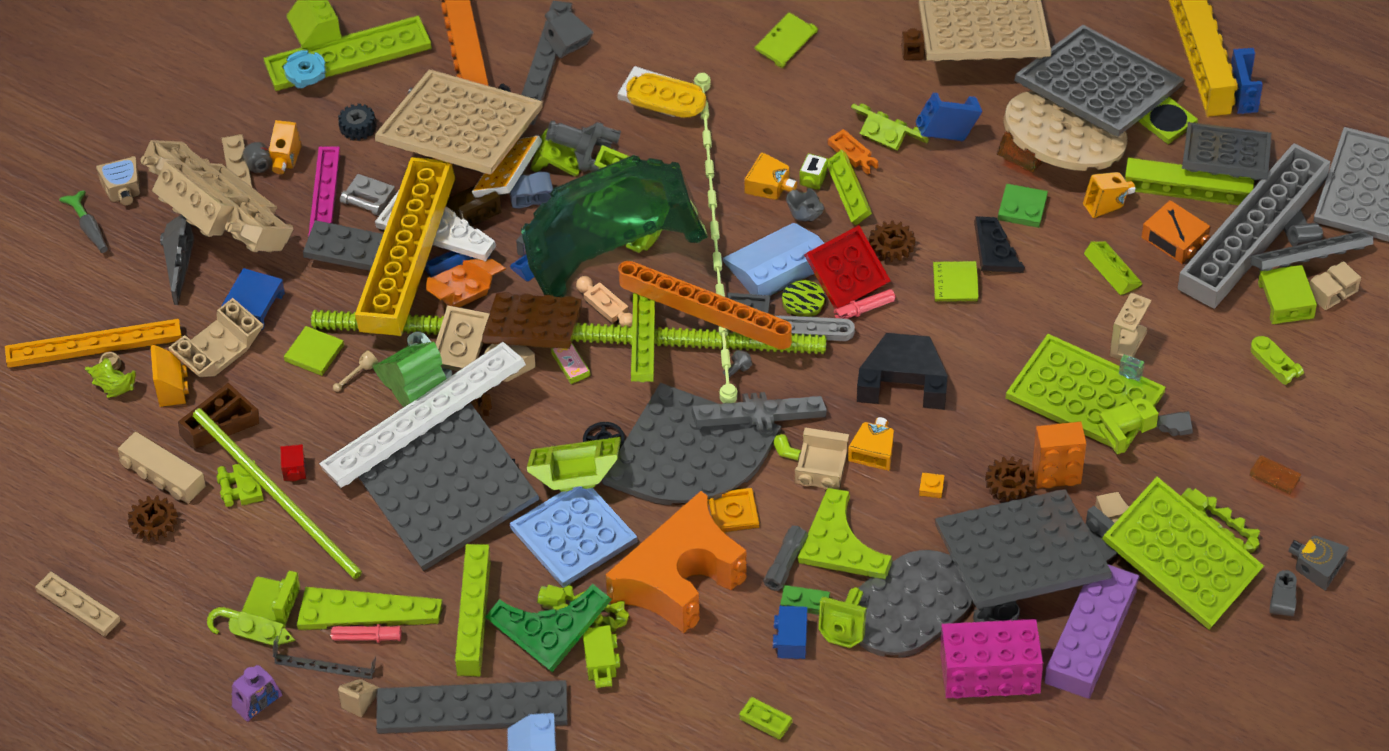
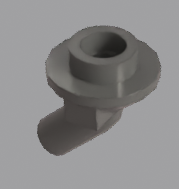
[723,350,752,378]

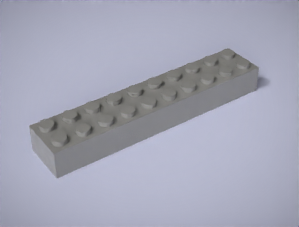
[1178,143,1330,309]

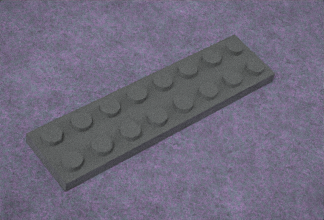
[376,680,567,734]

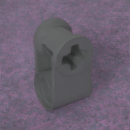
[1269,570,1297,617]

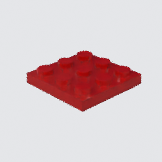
[804,225,891,309]

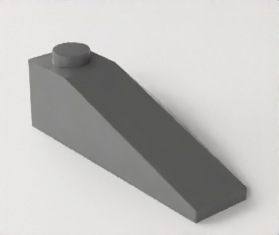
[160,214,194,305]

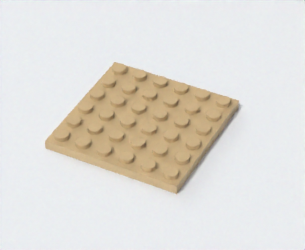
[918,0,1051,62]
[375,69,543,174]

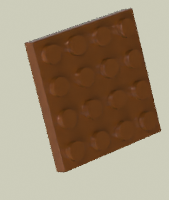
[482,292,582,349]

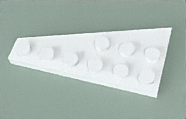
[375,191,496,261]

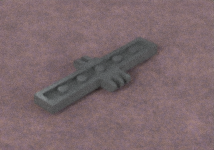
[691,392,827,431]

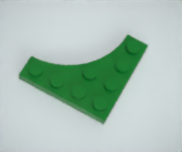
[485,584,612,672]

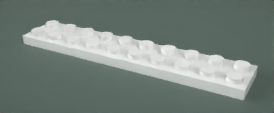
[319,342,526,488]

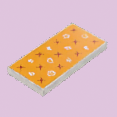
[472,136,542,198]

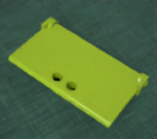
[754,12,818,68]

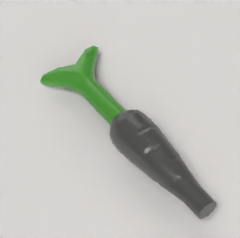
[59,190,108,253]

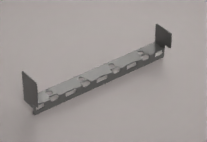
[273,636,376,679]

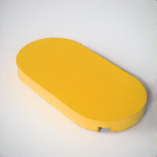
[626,73,706,118]

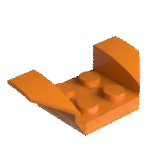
[426,259,506,308]

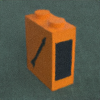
[1141,200,1211,264]

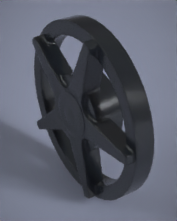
[583,422,625,450]

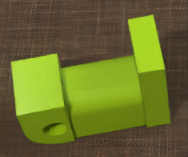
[1098,398,1159,455]

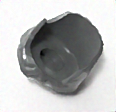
[786,188,824,222]

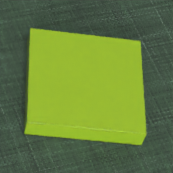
[284,326,344,376]

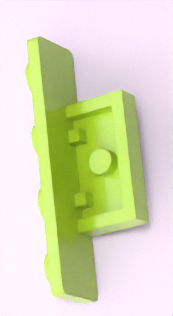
[851,103,929,151]

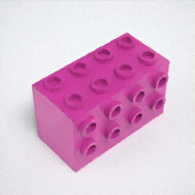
[940,619,1043,698]

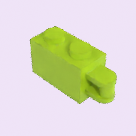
[583,625,620,688]

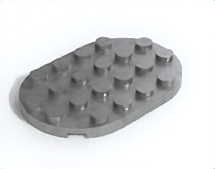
[858,550,973,657]

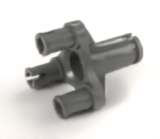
[545,120,621,173]

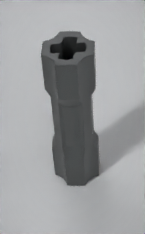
[763,525,808,591]

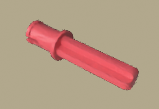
[834,289,896,319]
[331,624,402,643]

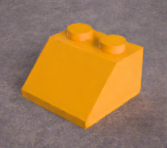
[151,345,189,407]

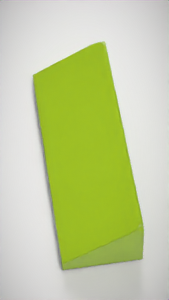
[1084,241,1143,295]

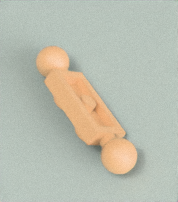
[576,276,633,327]

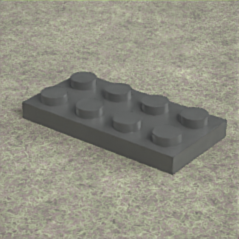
[303,220,383,271]

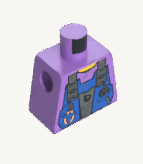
[232,665,282,721]

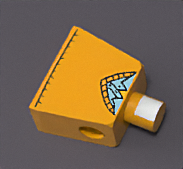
[269,120,302,174]
[744,152,798,200]
[1083,172,1135,218]
[848,417,894,471]

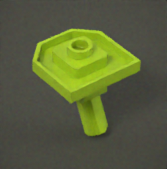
[818,587,867,648]

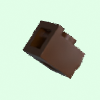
[901,28,924,60]

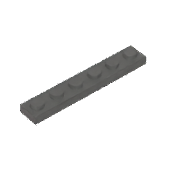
[1251,231,1373,271]

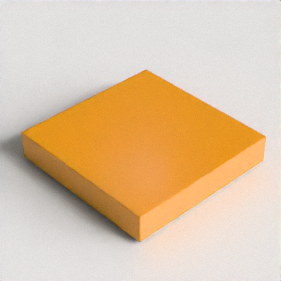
[708,488,759,532]

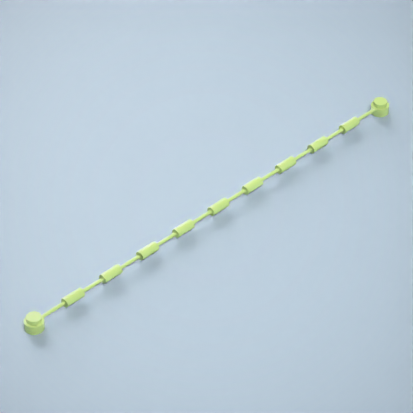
[694,73,738,403]

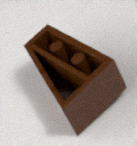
[178,383,259,449]

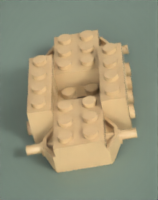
[141,140,293,252]

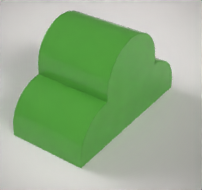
[372,342,447,407]

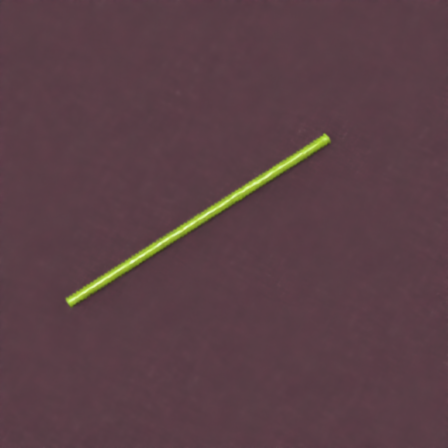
[311,310,826,355]

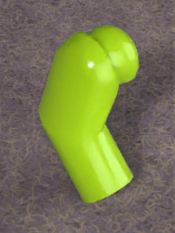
[774,434,801,461]

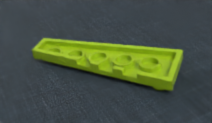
[297,587,443,630]

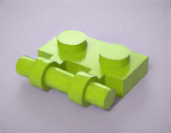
[216,460,264,507]

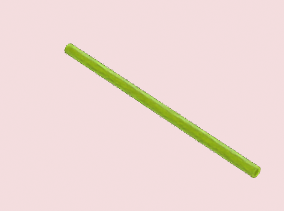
[193,408,362,579]

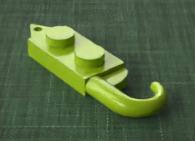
[207,607,295,647]

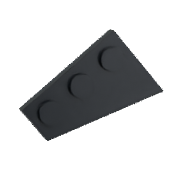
[974,216,1025,273]

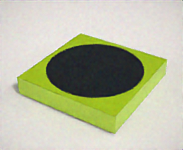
[1138,97,1198,144]

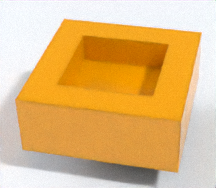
[919,472,944,498]

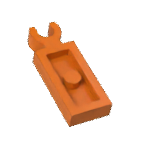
[828,129,878,174]

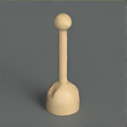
[333,350,378,392]

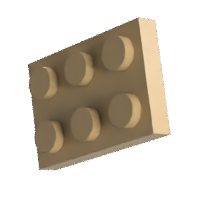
[436,305,490,371]

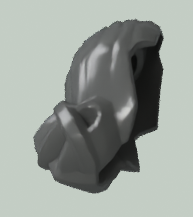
[973,601,1020,622]

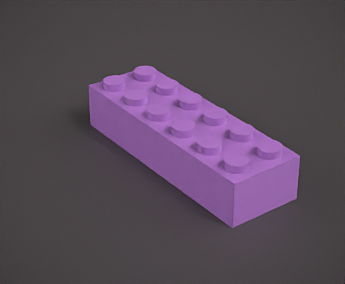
[1045,565,1139,699]

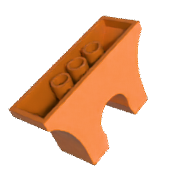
[605,491,747,633]

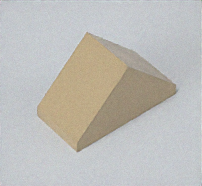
[338,679,379,717]

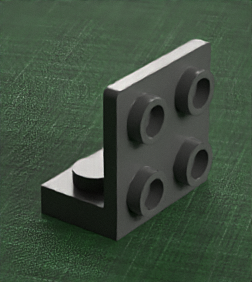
[1085,506,1119,562]

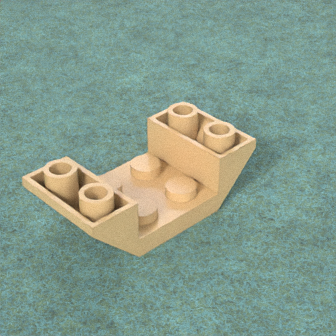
[168,298,263,377]

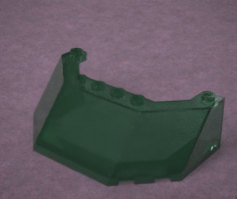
[521,155,708,297]

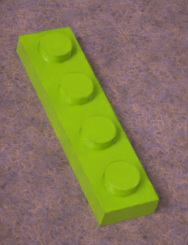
[828,150,872,225]

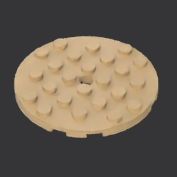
[1003,91,1127,171]

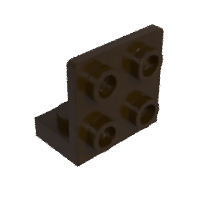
[446,185,501,226]

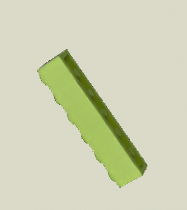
[1125,158,1254,206]
[455,544,491,676]

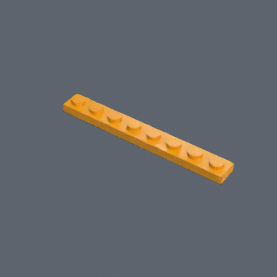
[5,319,182,368]

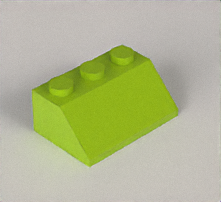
[286,0,341,49]

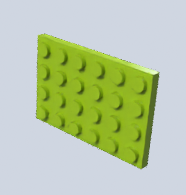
[1006,334,1166,453]
[1101,477,1264,630]

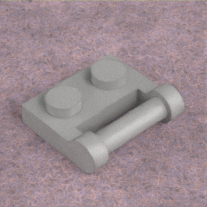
[340,174,396,216]

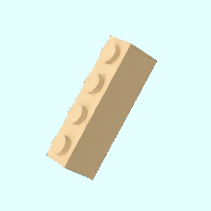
[118,431,206,504]

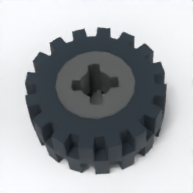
[338,104,377,141]

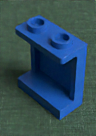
[1231,48,1263,114]
[916,93,982,141]
[221,268,285,330]

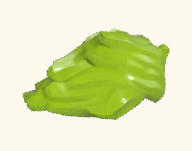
[85,358,136,398]

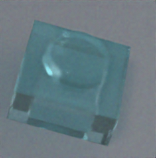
[1119,354,1144,381]

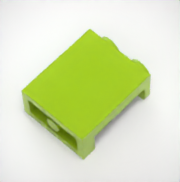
[1258,265,1317,324]

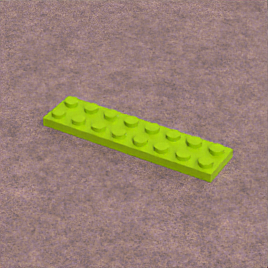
[263,16,431,91]

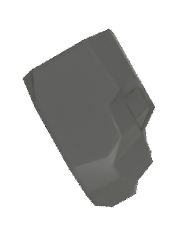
[1157,411,1193,436]

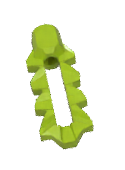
[1181,488,1260,553]
[537,584,629,632]

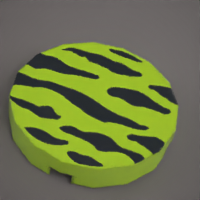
[782,280,825,317]

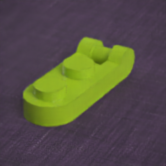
[1250,336,1304,385]

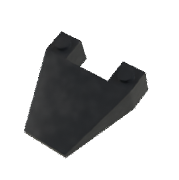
[857,333,948,410]

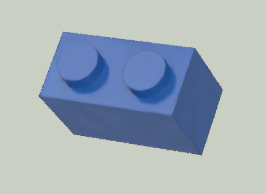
[773,606,807,659]

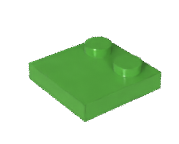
[998,184,1048,228]

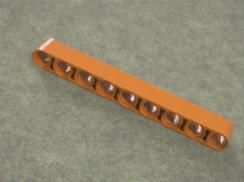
[618,261,792,349]

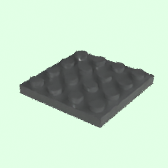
[1182,122,1272,180]

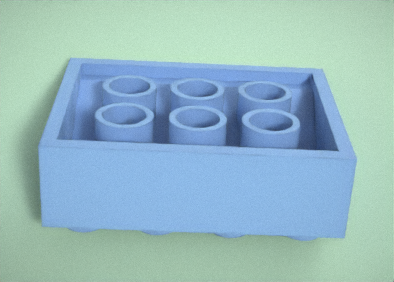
[723,223,824,296]

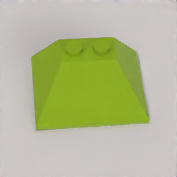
[527,437,621,492]

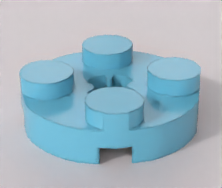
[284,51,326,88]

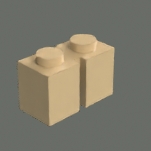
[1310,261,1361,311]

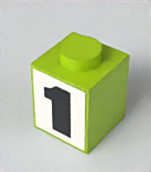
[800,153,828,190]

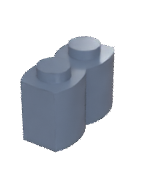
[509,172,554,208]

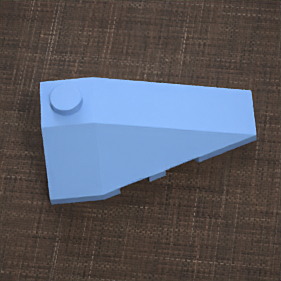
[508,713,556,751]

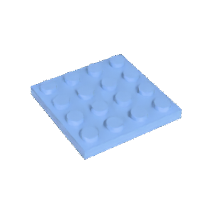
[510,486,638,587]

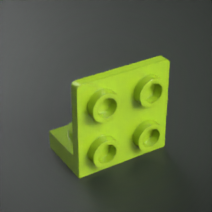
[531,128,579,177]
[242,571,300,625]

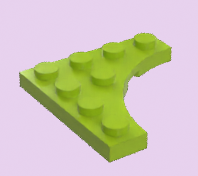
[798,488,893,579]

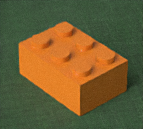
[1032,422,1086,488]

